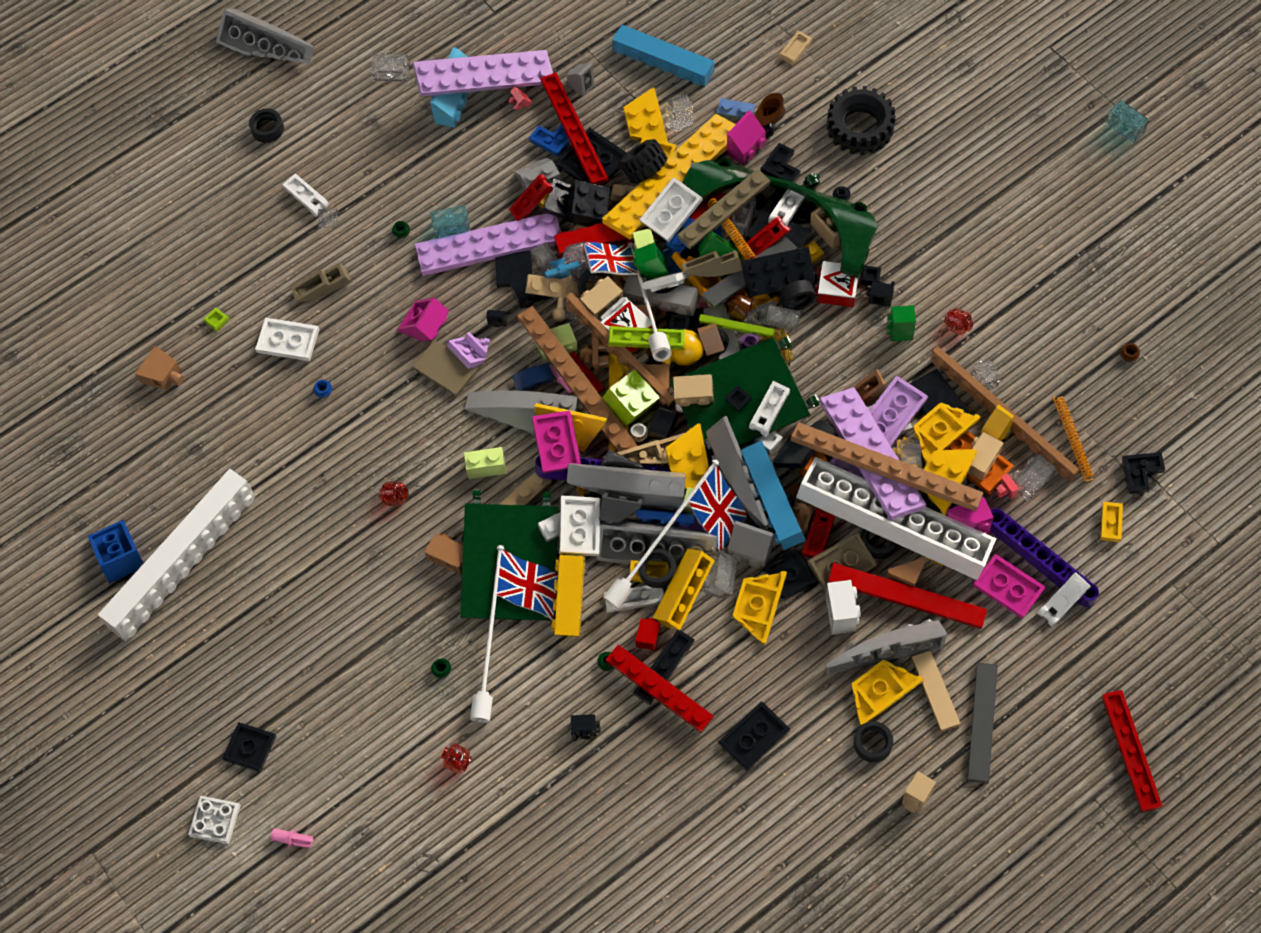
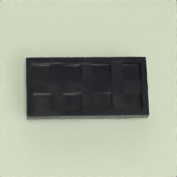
[741,247,816,297]

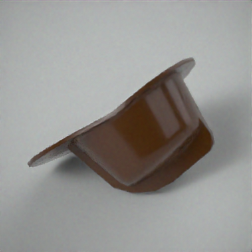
[754,93,785,126]
[727,295,754,322]

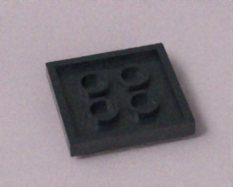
[555,128,627,186]

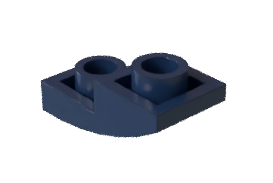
[512,362,553,391]

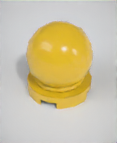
[663,329,704,366]

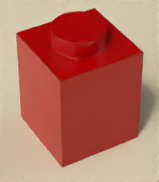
[635,618,661,651]

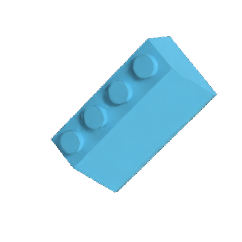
[430,47,471,128]

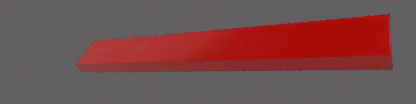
[540,72,609,185]
[827,563,987,629]

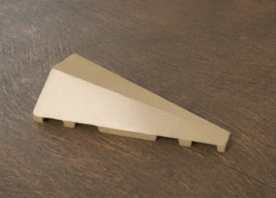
[603,432,686,465]

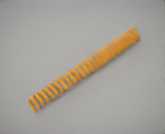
[707,198,757,260]
[1053,396,1094,481]

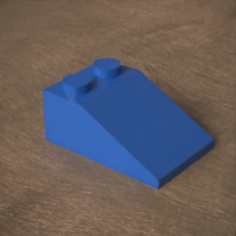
[88,520,144,584]

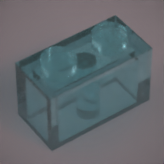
[1106,100,1149,143]
[430,205,471,239]

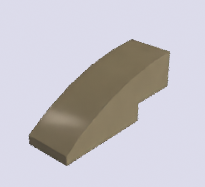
[682,250,742,277]
[290,263,352,303]

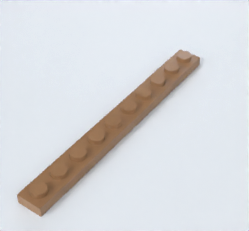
[517,306,638,452]
[931,346,1079,482]
[791,422,983,512]

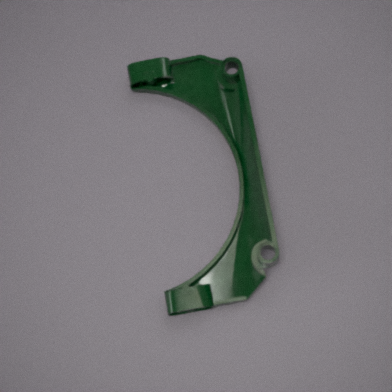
[682,158,878,278]

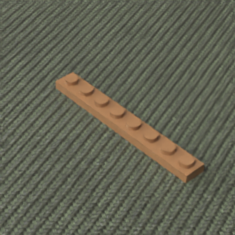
[565,292,674,408]

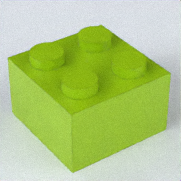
[602,370,660,427]

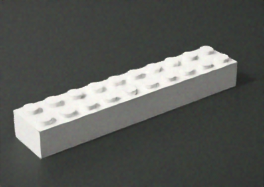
[796,457,996,580]
[98,469,255,642]

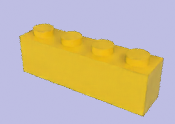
[653,549,715,630]
[551,555,585,637]

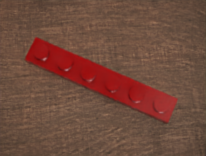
[606,644,714,733]
[1101,690,1163,813]

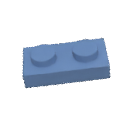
[717,98,755,120]

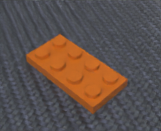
[946,431,1014,495]

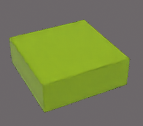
[203,307,230,332]

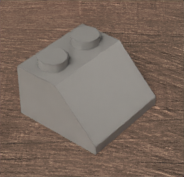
[514,158,561,191]
[728,521,773,569]

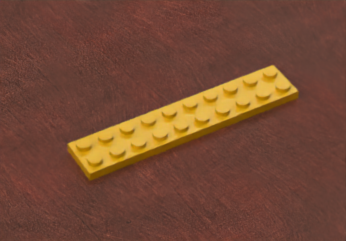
[602,114,736,240]

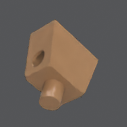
[135,346,184,390]

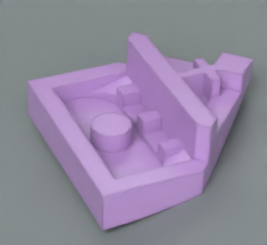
[447,332,490,369]

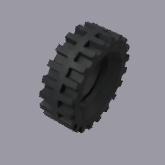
[827,86,896,155]

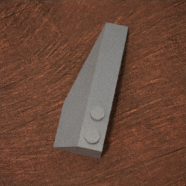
[216,9,314,63]
[465,390,579,435]
[704,416,769,532]
[567,463,685,511]
[597,519,718,565]
[825,620,947,675]

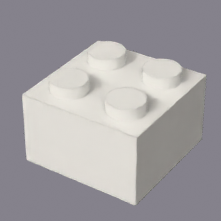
[825,580,861,635]

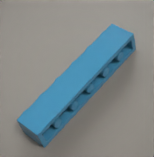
[612,25,715,87]
[741,441,806,550]

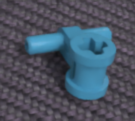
[544,258,581,279]

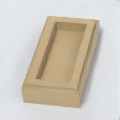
[779,31,813,65]

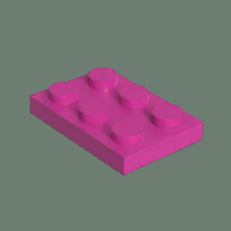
[532,411,581,474]
[973,554,1046,619]

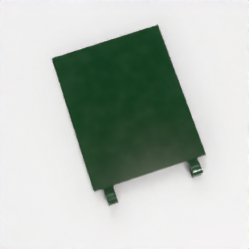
[669,336,820,460]
[460,489,558,621]

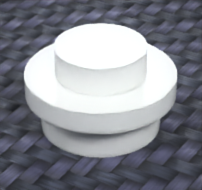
[629,423,648,442]

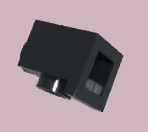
[866,281,895,307]
[571,714,600,741]

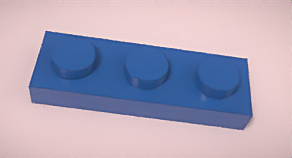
[635,508,696,526]

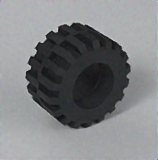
[619,139,668,184]

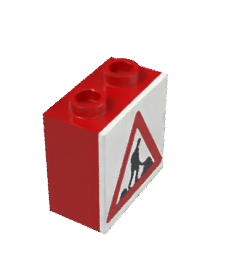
[815,261,858,307]
[601,299,652,352]

